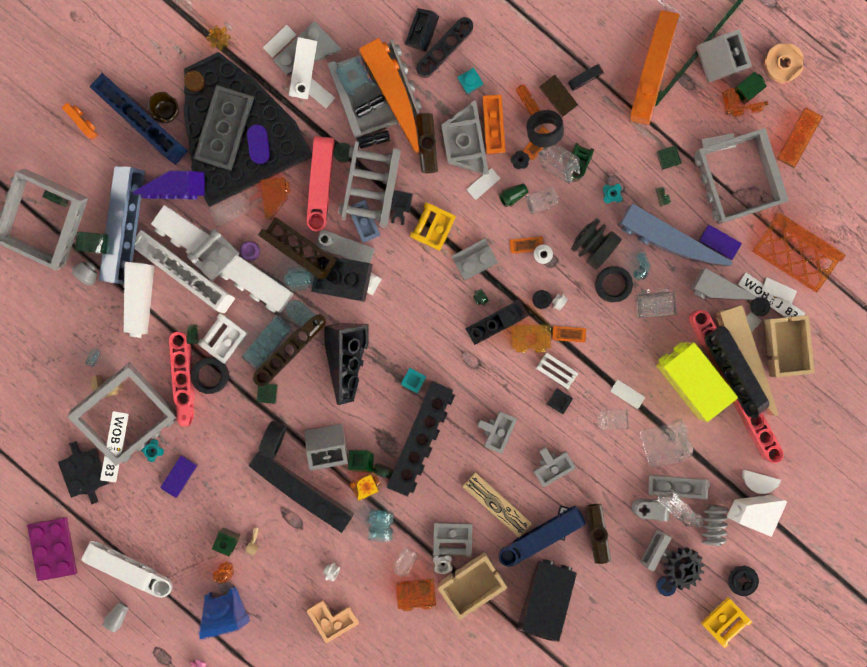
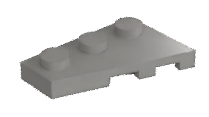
[273,21,342,76]

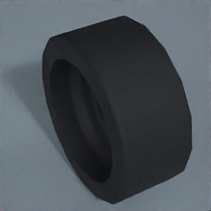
[526,110,564,147]
[595,266,633,303]
[190,357,229,394]
[258,421,287,459]

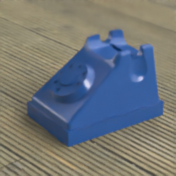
[198,586,250,640]

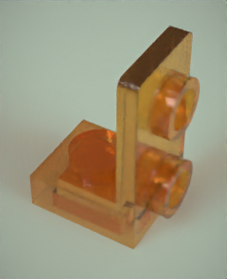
[722,88,769,117]

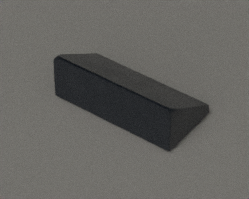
[405,8,439,52]

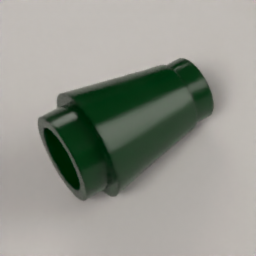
[499,183,528,207]

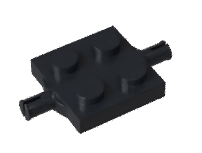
[58,441,109,505]

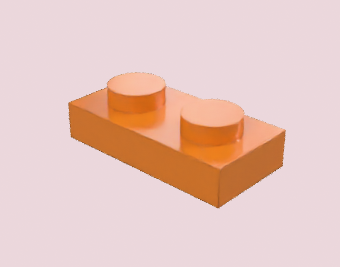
[61,103,98,140]

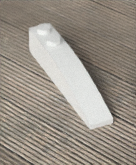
[134,230,235,314]

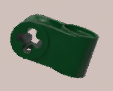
[566,143,594,182]

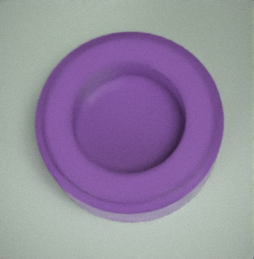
[240,241,260,261]

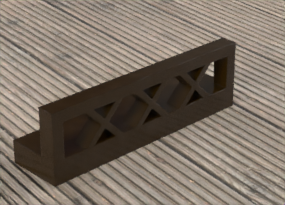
[258,217,337,279]

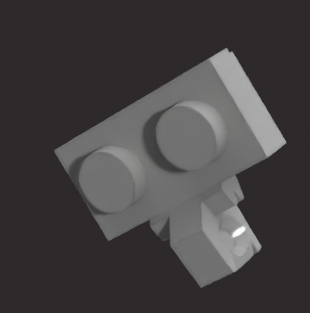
[477,411,517,454]
[533,446,576,488]

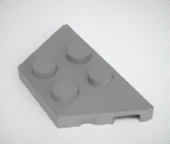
[441,101,489,175]

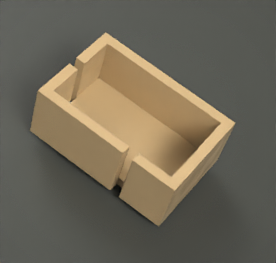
[763,315,815,377]
[437,551,507,620]

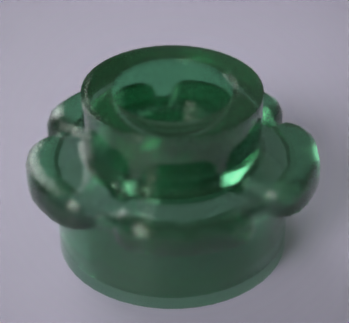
[473,289,489,306]

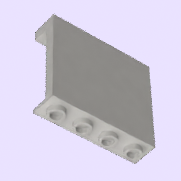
[328,40,422,139]

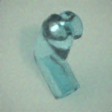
[634,252,651,280]

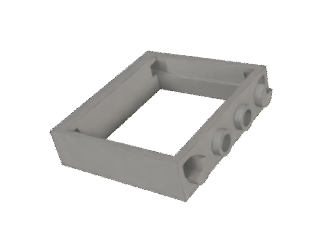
[694,128,789,224]
[0,169,88,271]
[67,362,176,466]

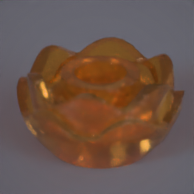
[213,561,234,583]

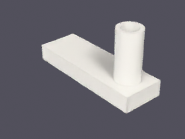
[288,37,317,99]

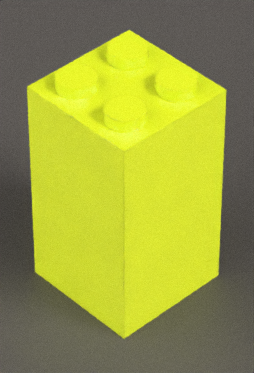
[656,342,738,422]

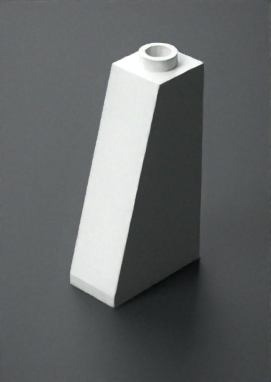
[124,262,154,338]

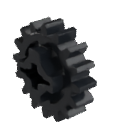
[663,547,705,590]

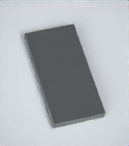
[193,85,254,171]

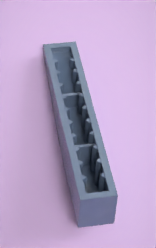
[618,204,733,267]

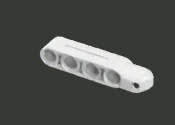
[81,541,173,598]

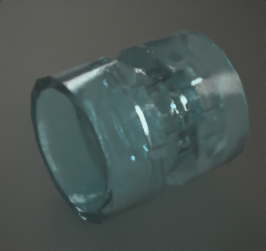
[368,510,394,542]

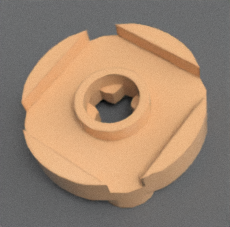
[763,44,804,84]

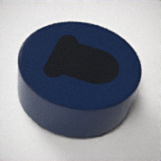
[656,576,677,596]

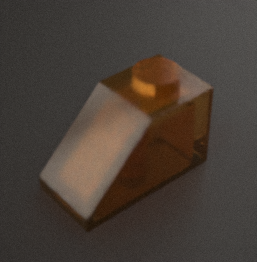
[261,177,291,220]

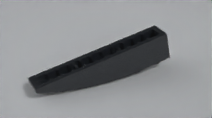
[249,452,354,533]

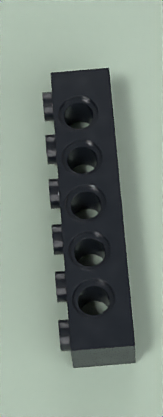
[387,381,455,497]

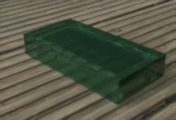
[75,232,108,254]

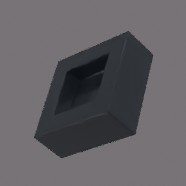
[547,388,573,414]

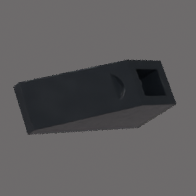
[466,299,529,345]

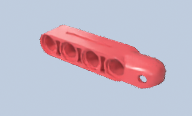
[306,136,334,232]
[169,332,195,427]

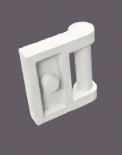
[197,313,248,364]

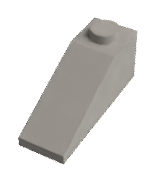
[690,268,756,300]

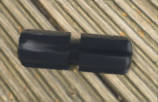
[354,95,386,118]
[357,130,390,149]

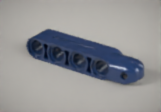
[498,506,586,567]

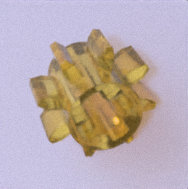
[206,25,231,51]

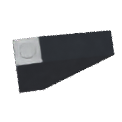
[324,323,369,405]

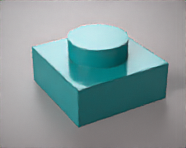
[457,68,484,95]
[401,368,427,394]

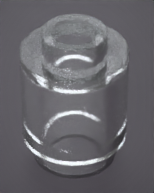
[392,547,418,577]

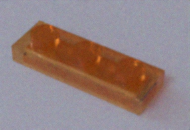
[777,107,823,168]

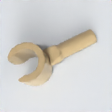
[246,527,259,556]

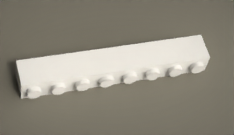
[151,205,294,313]

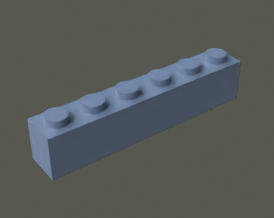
[99,166,145,284]

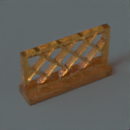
[752,213,846,293]

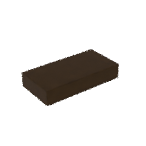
[539,75,578,118]

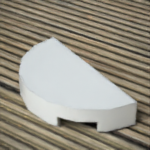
[742,469,781,494]

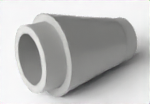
[102,602,129,632]

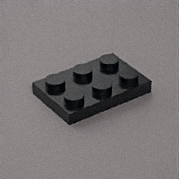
[311,254,373,302]

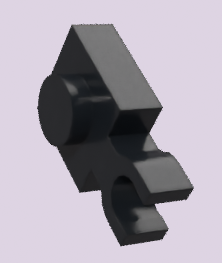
[390,190,413,225]

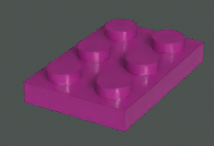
[27,517,77,581]

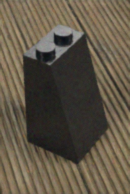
[516,559,577,642]

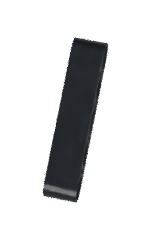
[705,326,769,418]

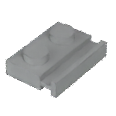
[451,239,498,281]

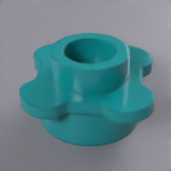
[603,184,623,204]
[141,439,164,462]

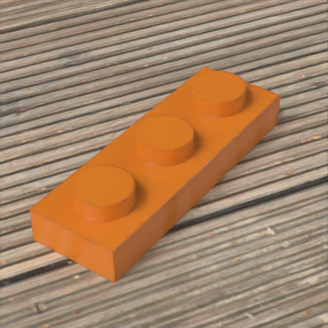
[482,94,506,154]

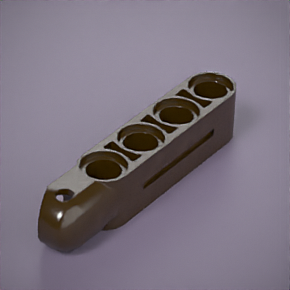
[253,314,326,386]

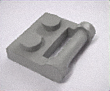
[187,229,240,281]
[433,522,472,558]

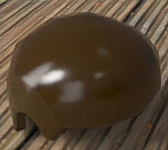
[148,92,179,123]

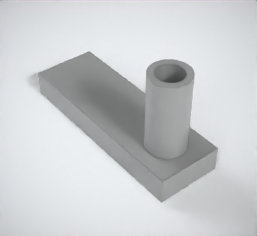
[315,230,375,263]
[649,475,710,499]

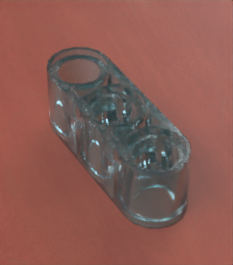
[242,315,292,370]

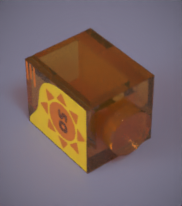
[350,473,381,501]

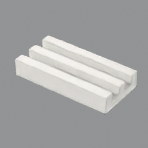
[536,352,579,389]

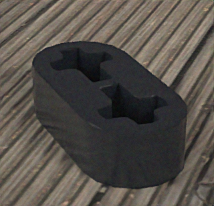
[568,64,604,91]

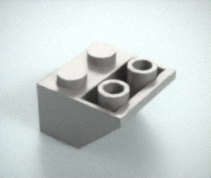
[696,29,752,83]
[305,423,349,471]

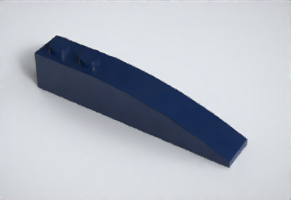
[89,73,188,165]

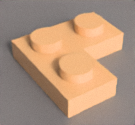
[306,599,359,643]

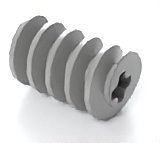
[701,504,729,546]

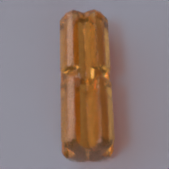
[516,84,540,115]

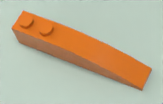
[630,10,680,125]
[359,38,419,154]

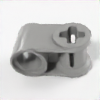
[631,499,670,521]

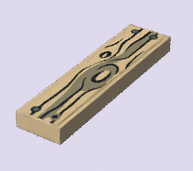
[462,472,532,538]

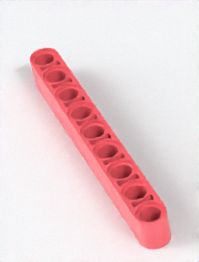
[689,310,784,463]

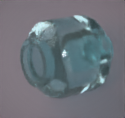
[284,266,313,291]

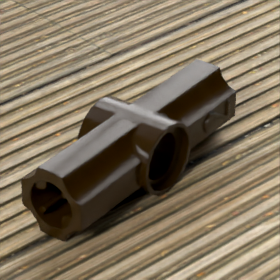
[416,113,438,174]
[585,503,611,564]

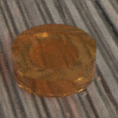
[184,71,204,92]

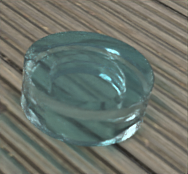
[86,347,101,367]

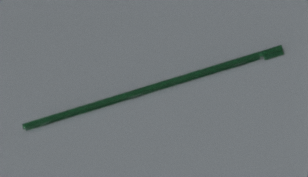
[655,0,744,106]

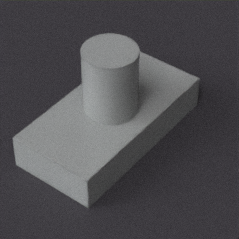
[640,529,673,572]

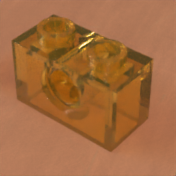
[511,325,551,353]

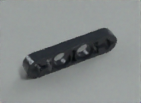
[417,17,474,78]

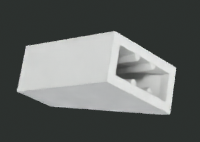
[727,494,787,537]

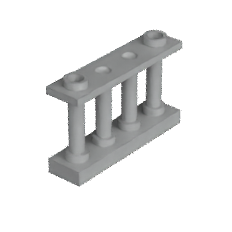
[338,141,401,228]

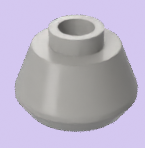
[72,261,98,286]

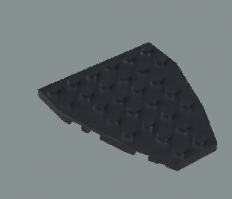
[184,52,312,207]

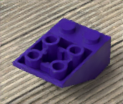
[133,171,205,199]

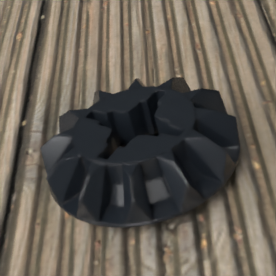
[727,565,759,596]

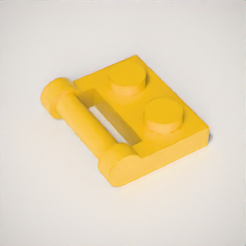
[409,202,456,251]
[701,597,752,648]

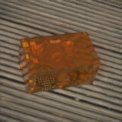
[396,578,436,611]

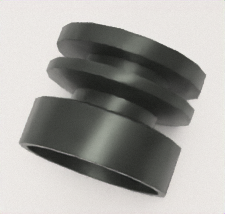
[571,218,622,270]

